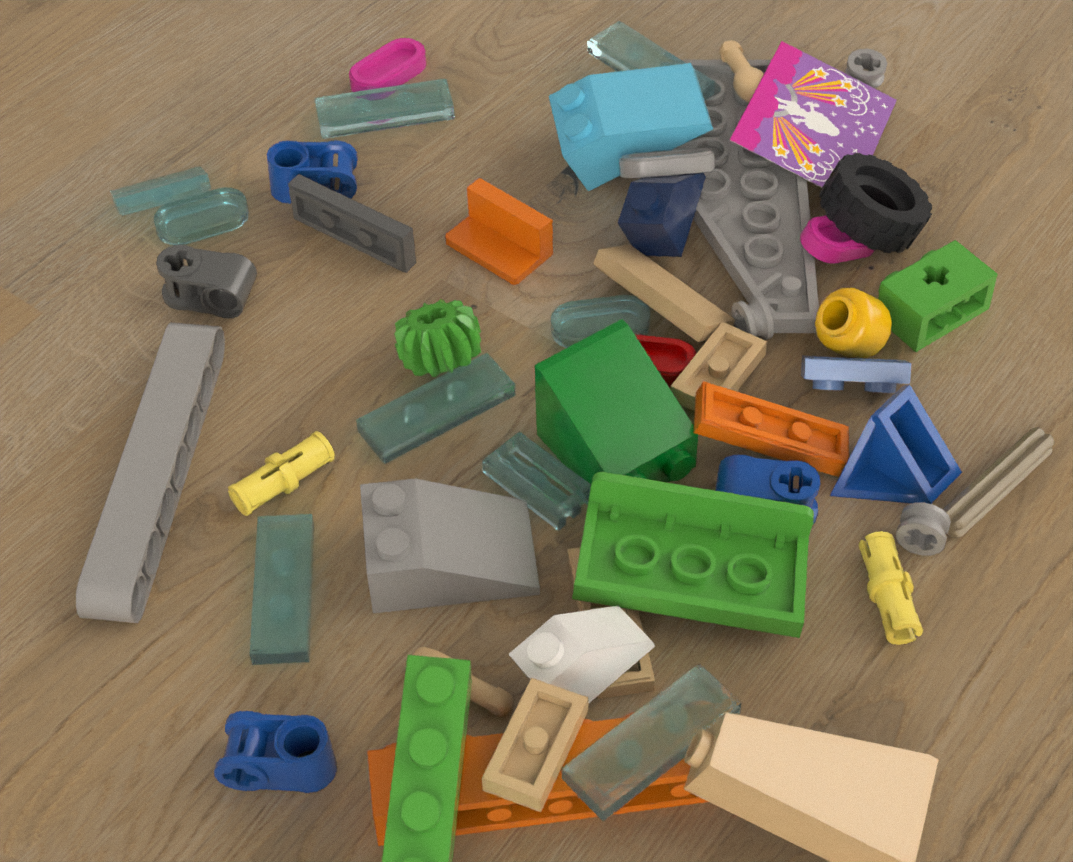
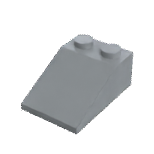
[360,479,540,613]

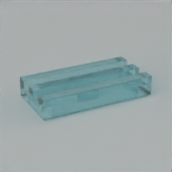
[110,166,211,216]
[482,431,591,531]

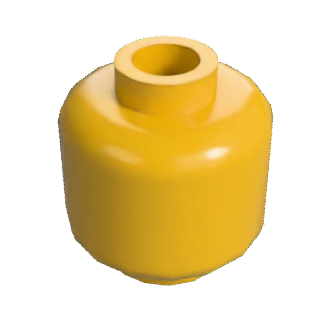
[815,288,892,358]

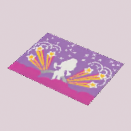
[730,41,897,187]

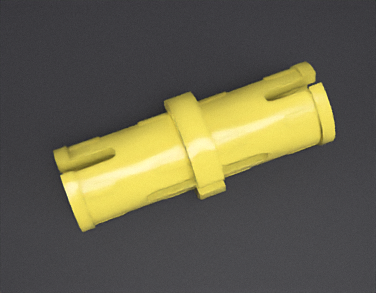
[228,431,335,516]
[859,531,923,645]

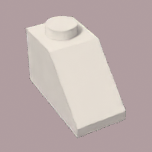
[509,606,655,704]

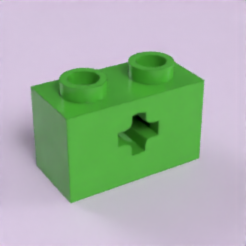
[878,240,998,352]

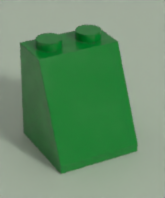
[534,319,698,493]

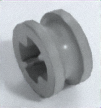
[845,49,887,88]
[732,295,774,340]
[896,503,951,556]

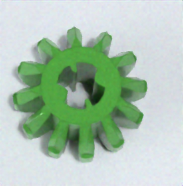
[394,299,481,377]

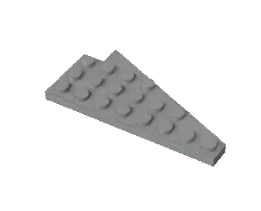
[661,60,819,333]

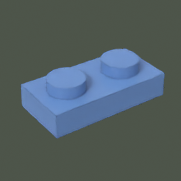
[801,355,911,393]

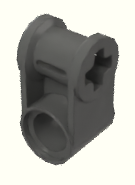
[156,245,257,318]

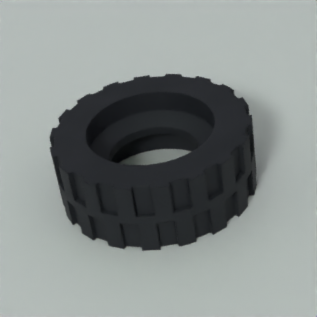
[819,153,932,254]

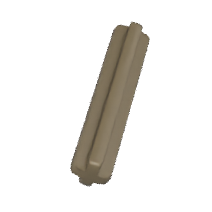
[943,428,1055,538]

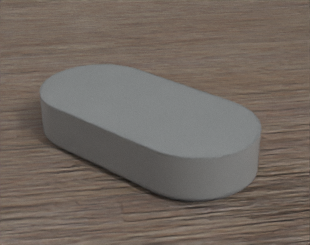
[619,148,715,178]

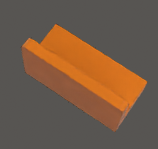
[445,178,553,285]

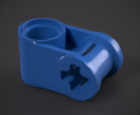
[267,140,358,204]
[715,455,820,524]
[214,711,337,793]

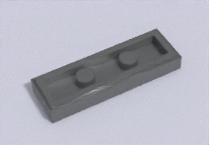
[288,174,416,273]

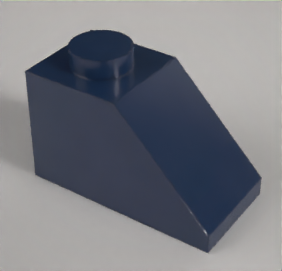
[618,172,706,257]

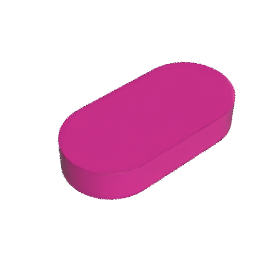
[349,38,426,99]
[800,215,875,264]

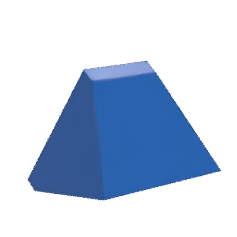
[830,384,962,504]

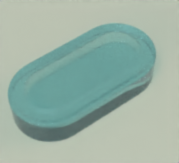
[154,187,249,245]
[551,295,650,348]

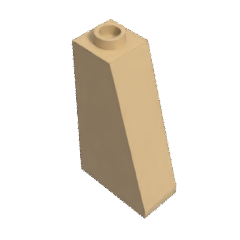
[684,712,939,862]

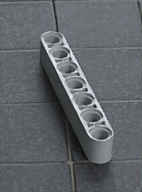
[76,322,225,623]

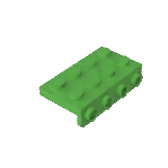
[572,472,814,638]

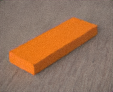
[694,381,849,477]

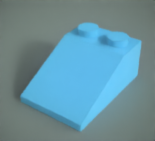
[549,63,713,191]

